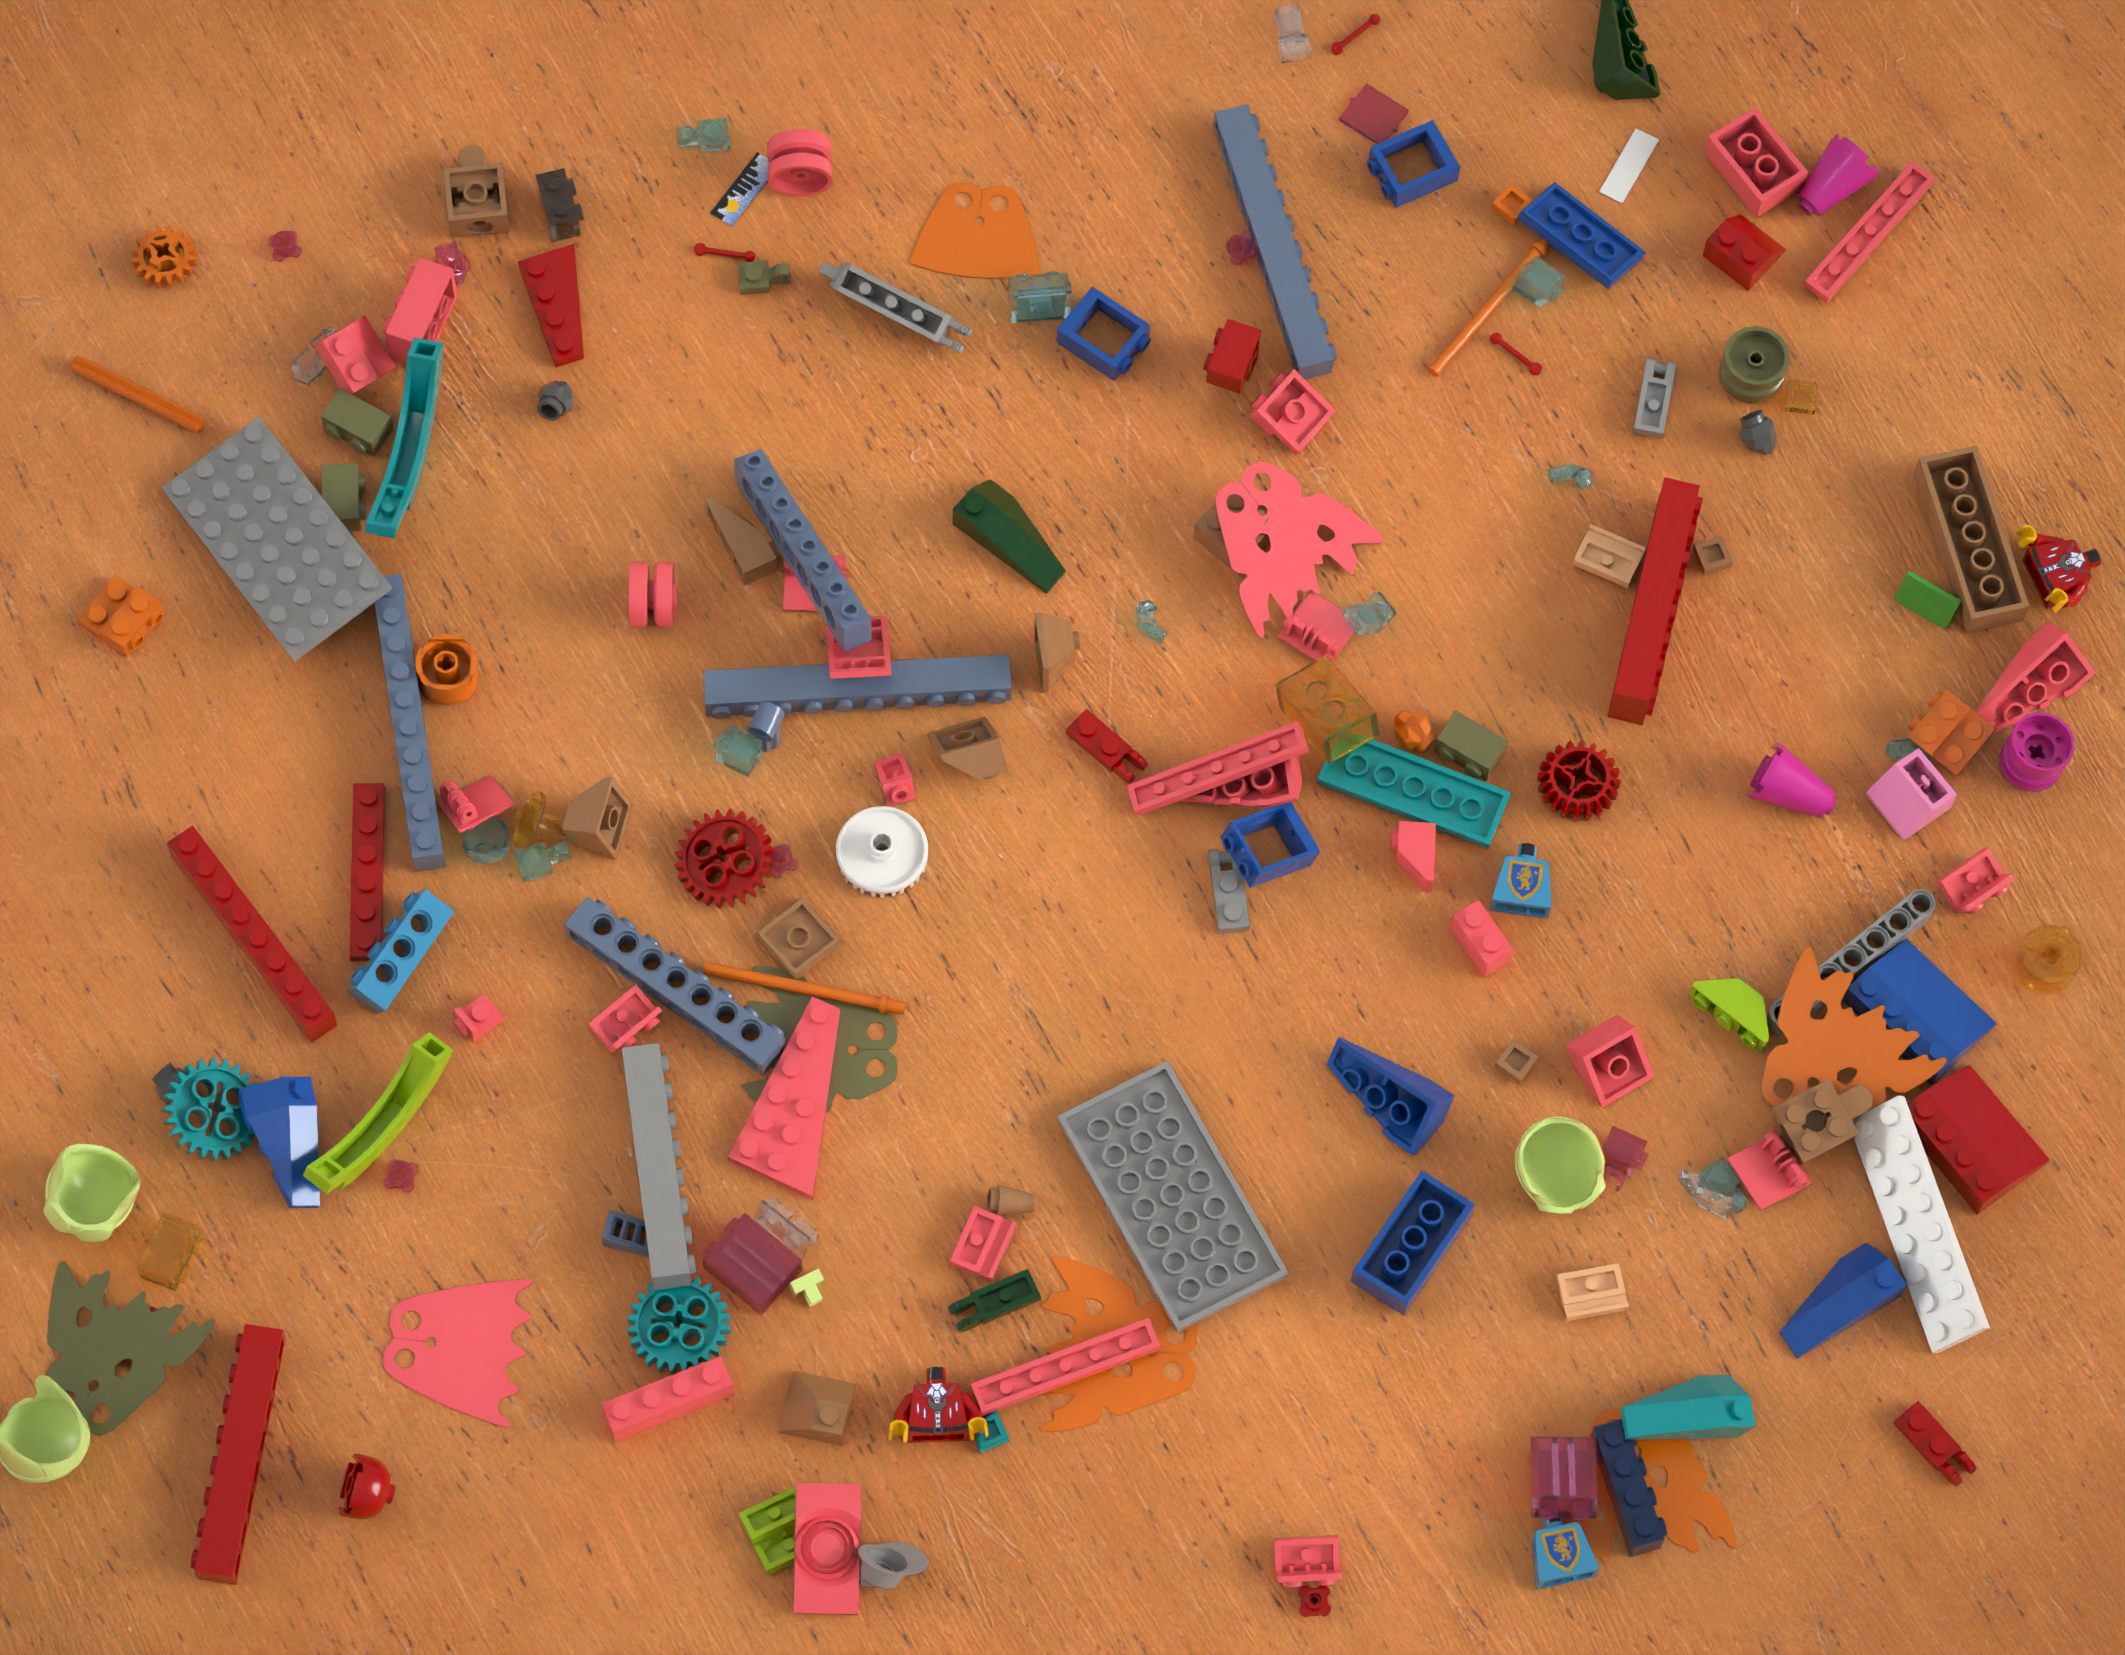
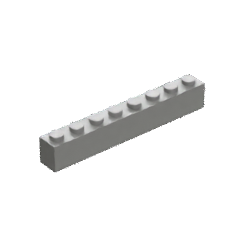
[622,1043,696,1290]

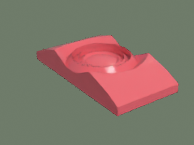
[826,616,892,679]
[793,1483,861,1615]

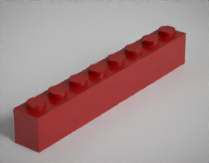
[167,825,337,1043]
[191,1324,286,1585]

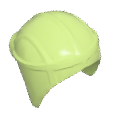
[1515,1116,1606,1214]
[43,1143,141,1242]
[0,1375,90,1483]

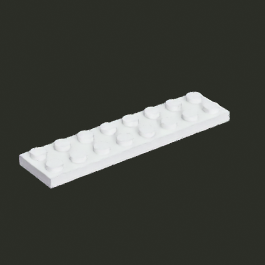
[1852,1096,1990,1353]

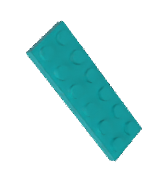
[1317,727,1511,849]

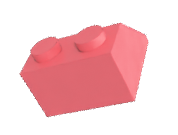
[314,315,396,394]
[1566,1014,1654,1108]

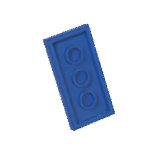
[1517,182,1646,289]

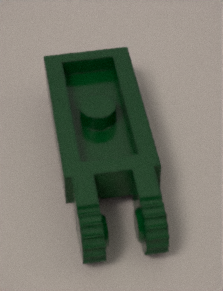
[948,1269,1041,1332]

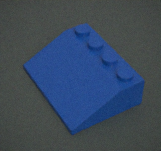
[1842,939,1997,1086]

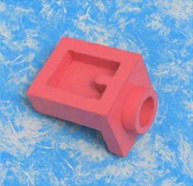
[874,753,916,806]
[453,993,504,1042]

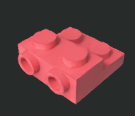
[1249,369,1336,455]

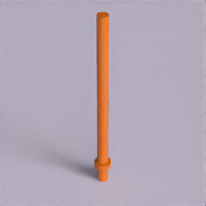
[1428,238,1550,377]
[703,961,906,1014]

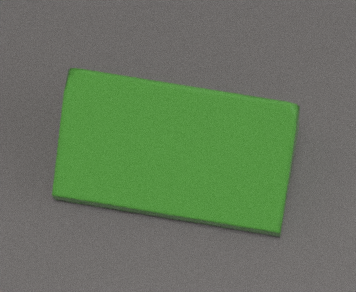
[1895,571,1961,629]

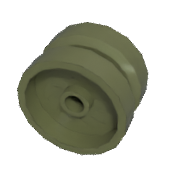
[1719,326,1790,403]

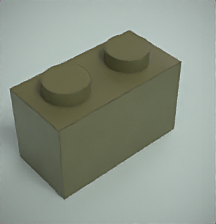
[321,388,393,457]
[321,463,367,531]
[1434,710,1508,781]

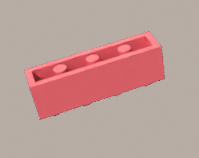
[601,1356,734,1442]

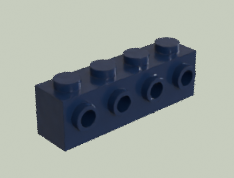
[1590,1419,1667,1557]

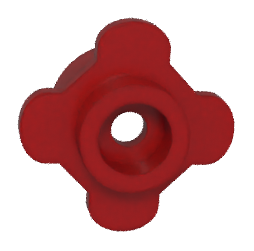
[1298,1585,1331,1617]

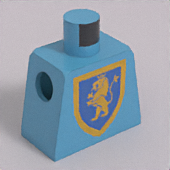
[1490,843,1551,919]
[1532,1509,1599,1590]

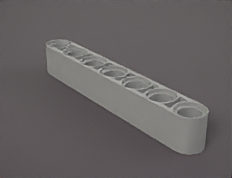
[1767,889,1936,1036]

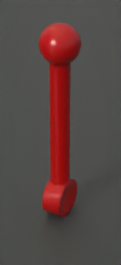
[1331,14,1380,55]
[694,243,756,262]
[1490,333,1542,375]

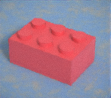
[1704,108,1808,218]
[383,258,457,365]

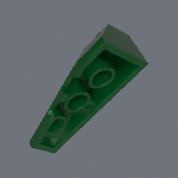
[1592,0,1660,100]
[952,479,1066,594]

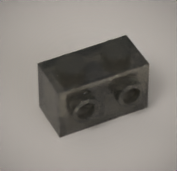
[535,168,584,242]

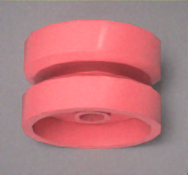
[767,129,833,196]
[629,561,677,628]

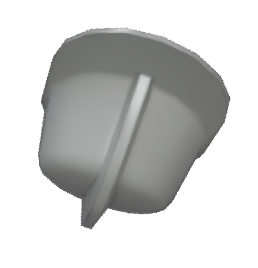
[858,1542,929,1590]

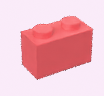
[1449,900,1513,977]

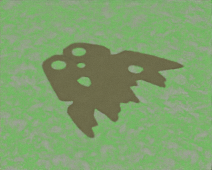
[742,966,897,1113]
[46,1261,215,1436]

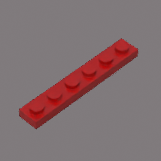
[350,783,385,961]

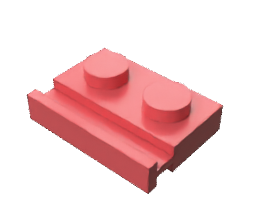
[950,1206,1017,1282]

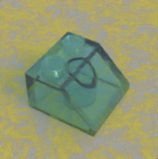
[1008,271,1072,323]

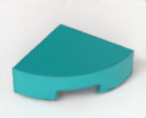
[977,1410,1009,1454]

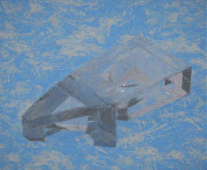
[1679,1169,1734,1220]

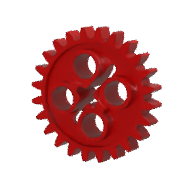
[675,809,775,909]

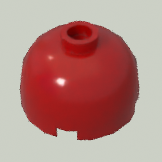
[339,1453,395,1519]

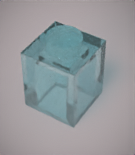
[1512,256,1565,308]
[713,724,763,777]

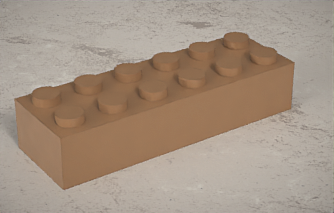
[1914,446,2030,634]

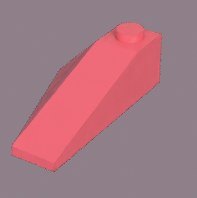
[1975,621,2096,734]
[1177,756,1302,808]

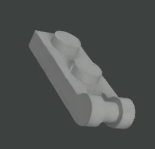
[1633,357,1676,439]
[1208,849,1250,934]

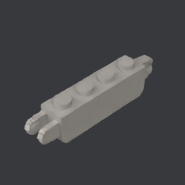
[819,261,973,353]

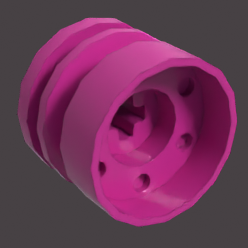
[1999,712,2075,792]

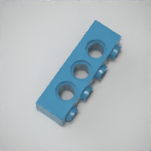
[347,889,455,1014]

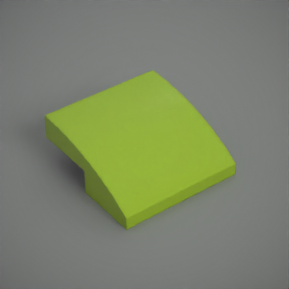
[738,1487,795,1576]

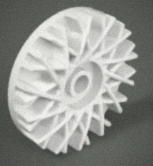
[836,806,928,898]

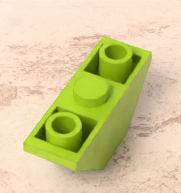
[1688,978,1769,1053]

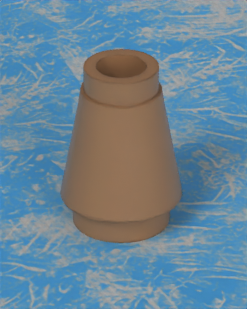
[987,1185,1034,1216]

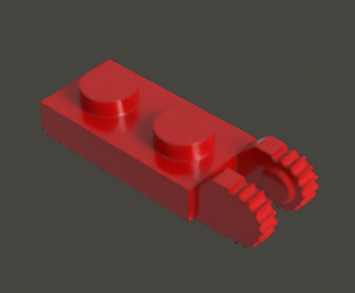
[1066,709,1148,784]
[1894,1401,1977,1486]

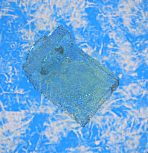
[1342,592,1396,636]

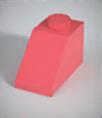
[1390,821,1436,892]

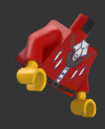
[2015,525,2101,612]
[888,1367,989,1443]

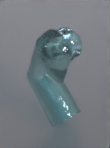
[1548,463,1593,489]
[1136,600,1168,644]
[1886,739,1932,761]

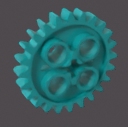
[161,1058,258,1161]
[627,1277,731,1375]

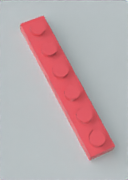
[1804,161,1935,303]
[1127,721,1309,816]
[970,1318,1160,1416]

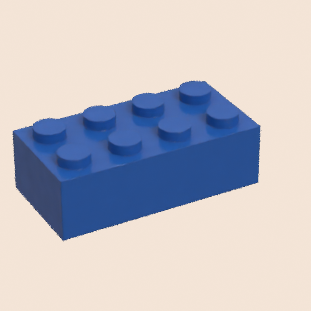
[1351,1170,1475,1316]

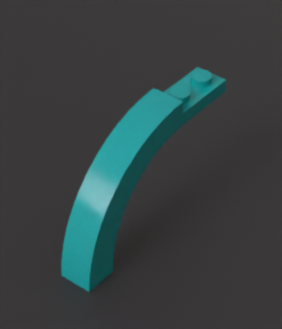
[365,337,444,538]

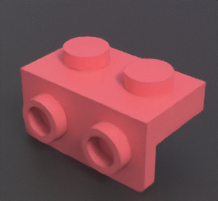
[1936,848,2014,914]
[587,985,662,1054]
[1273,1535,1342,1587]

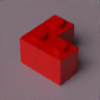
[1203,319,1262,394]

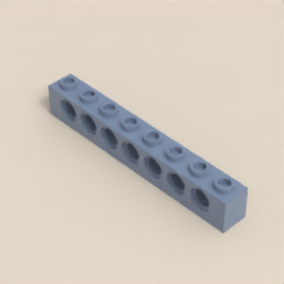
[734,449,872,652]
[564,896,785,1076]

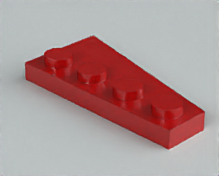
[518,244,584,367]

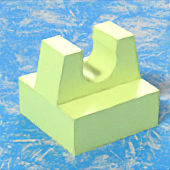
[788,1268,824,1307]

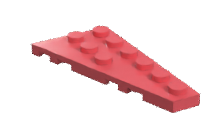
[728,996,841,1200]

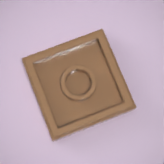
[755,897,842,980]

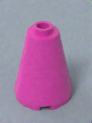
[1798,134,1879,216]
[1747,743,1837,818]

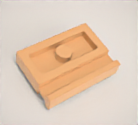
[1572,524,1646,589]
[1556,1263,1629,1321]

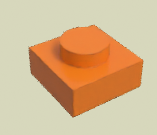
[1491,183,1533,225]

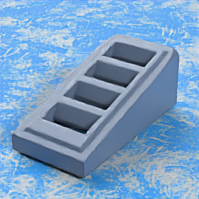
[602,1210,649,1257]

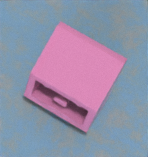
[1865,748,1957,841]

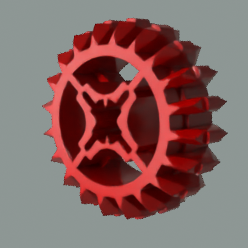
[1537,739,1621,822]

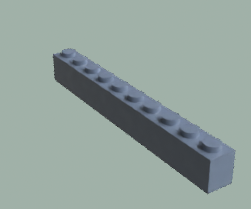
[1213,104,1337,379]
[375,574,446,872]
[703,655,1012,719]

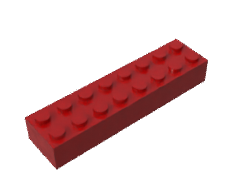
[1607,477,1703,725]

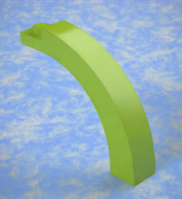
[303,1032,454,1194]

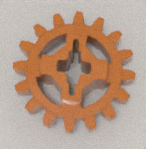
[132,225,197,289]

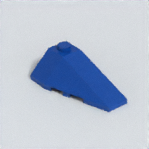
[1326,1037,1455,1155]
[238,1077,320,1208]
[1779,1243,1907,1359]

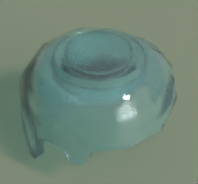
[463,817,510,865]

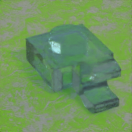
[677,118,730,152]
[514,841,572,882]
[1697,1157,1748,1214]

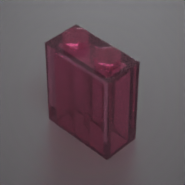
[703,1213,803,1315]
[1529,1436,1597,1520]

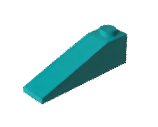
[1620,1375,1756,1440]

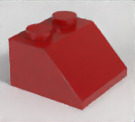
[1702,214,1786,291]

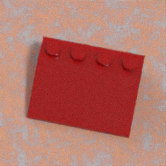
[1907,1065,2050,1215]

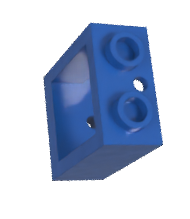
[1367,120,1460,208]
[1056,286,1151,381]
[1220,802,1320,888]

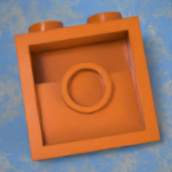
[77,575,164,657]
[1908,689,1997,776]

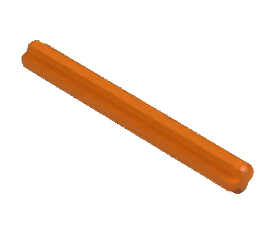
[70,355,205,433]

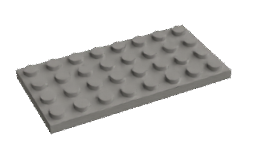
[162,416,393,662]
[1057,1061,1289,1333]

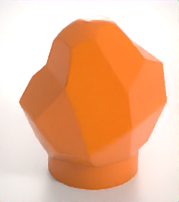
[1394,710,1437,753]

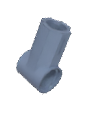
[747,701,785,752]

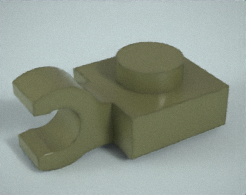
[738,260,791,295]

